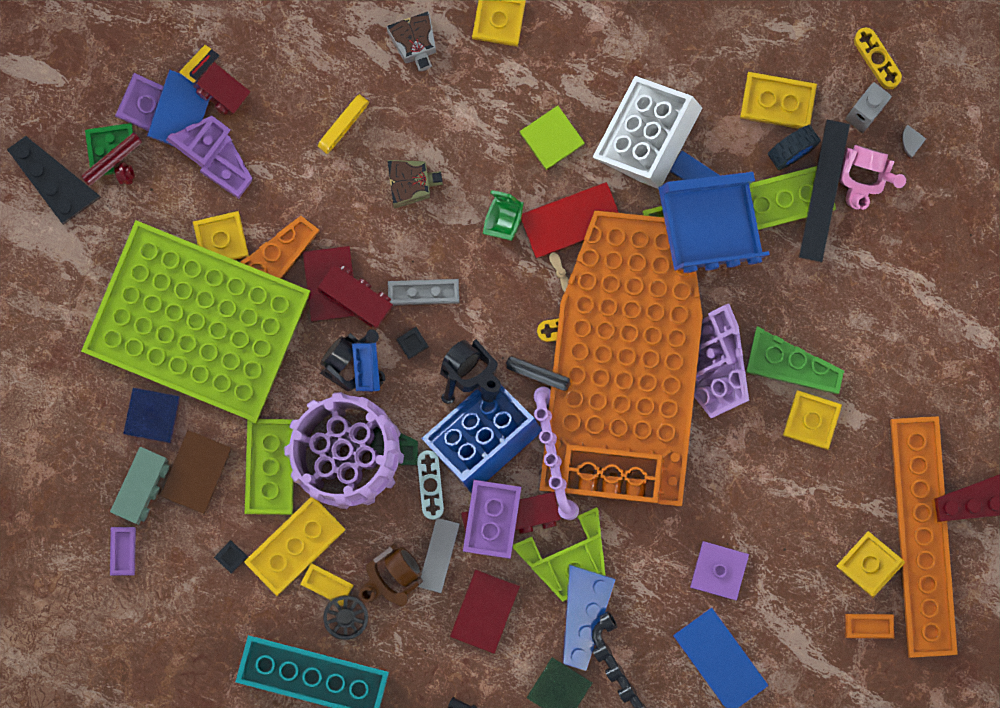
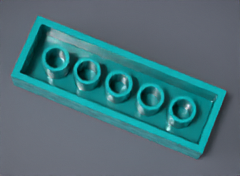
[235,635,389,708]

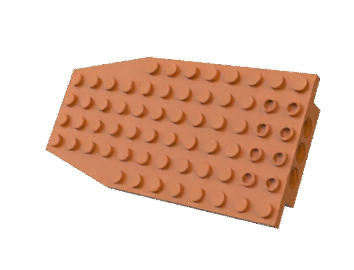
[540,211,703,507]

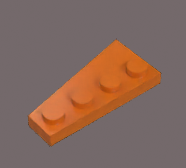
[241,216,320,279]

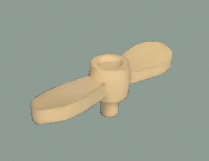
[549,252,569,292]

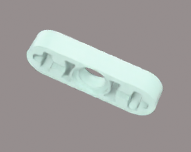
[417,450,444,520]

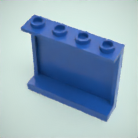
[658,172,770,273]

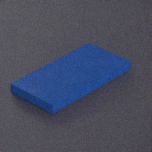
[673,608,769,708]

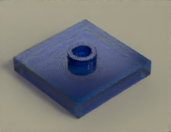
[123,388,180,443]

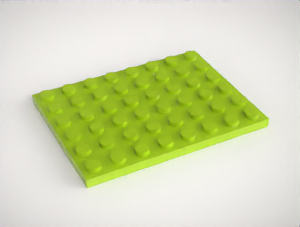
[81,220,311,423]

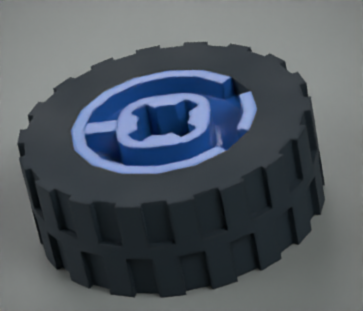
[768,125,821,170]

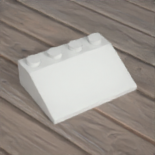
[593,76,702,189]

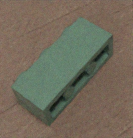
[110,447,170,525]

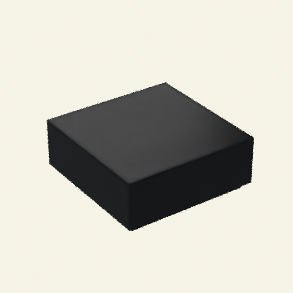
[396,327,429,360]
[214,540,248,574]

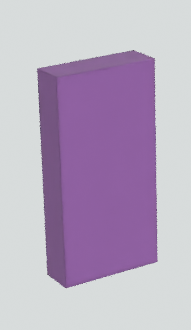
[110,527,136,576]

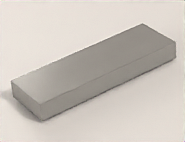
[388,279,459,306]
[418,518,460,593]

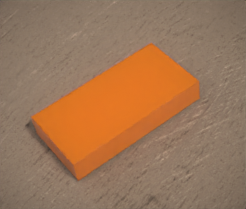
[845,614,894,639]

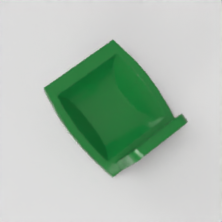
[483,190,524,241]

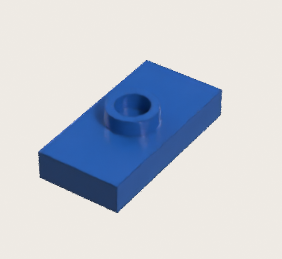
[352,343,380,391]

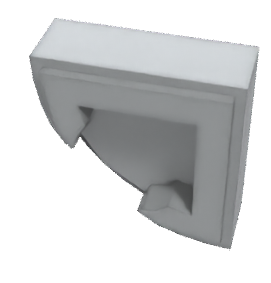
[902,125,926,158]

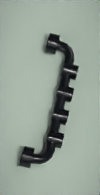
[592,611,646,708]

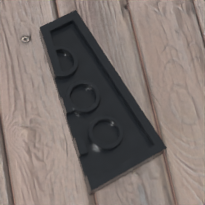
[7,136,101,225]

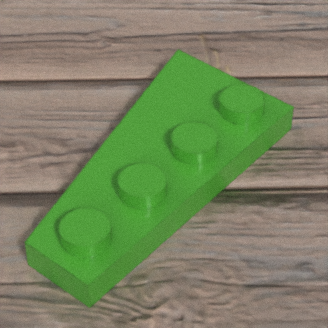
[746,326,844,395]

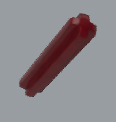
[82,133,142,185]

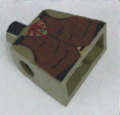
[387,160,443,208]

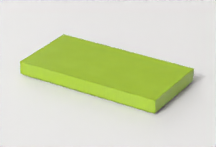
[245,419,294,515]

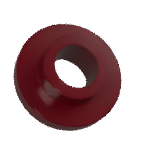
[115,162,135,185]

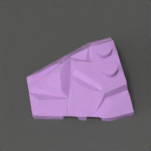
[694,304,749,418]

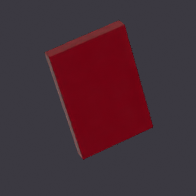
[303,246,355,322]
[450,569,520,654]

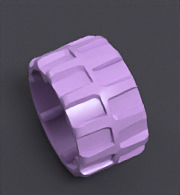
[284,392,404,509]

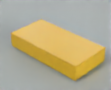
[300,563,354,606]

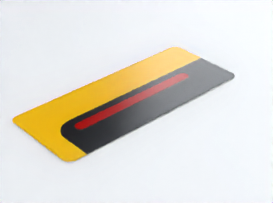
[180,45,219,83]

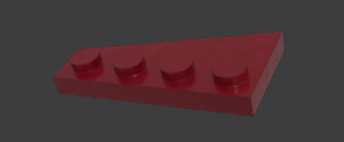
[934,474,1000,522]

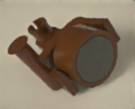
[359,543,423,606]

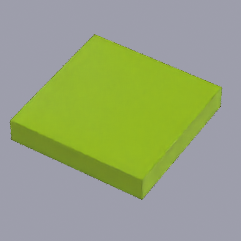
[520,106,585,171]

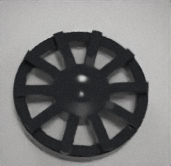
[323,595,368,640]

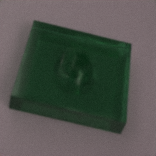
[526,657,592,708]

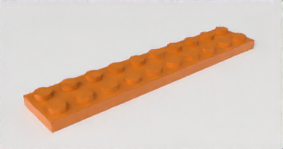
[890,416,958,658]

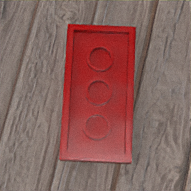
[521,182,619,259]

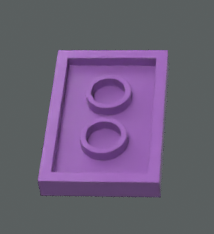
[463,480,521,559]

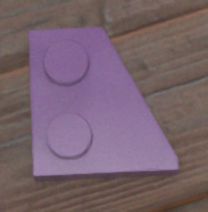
[166,116,230,167]
[200,135,252,199]

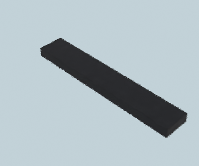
[798,119,850,263]

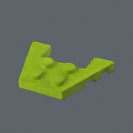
[512,507,606,602]

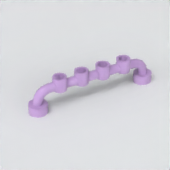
[534,386,579,520]

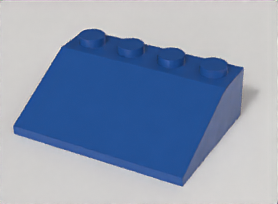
[421,385,542,494]

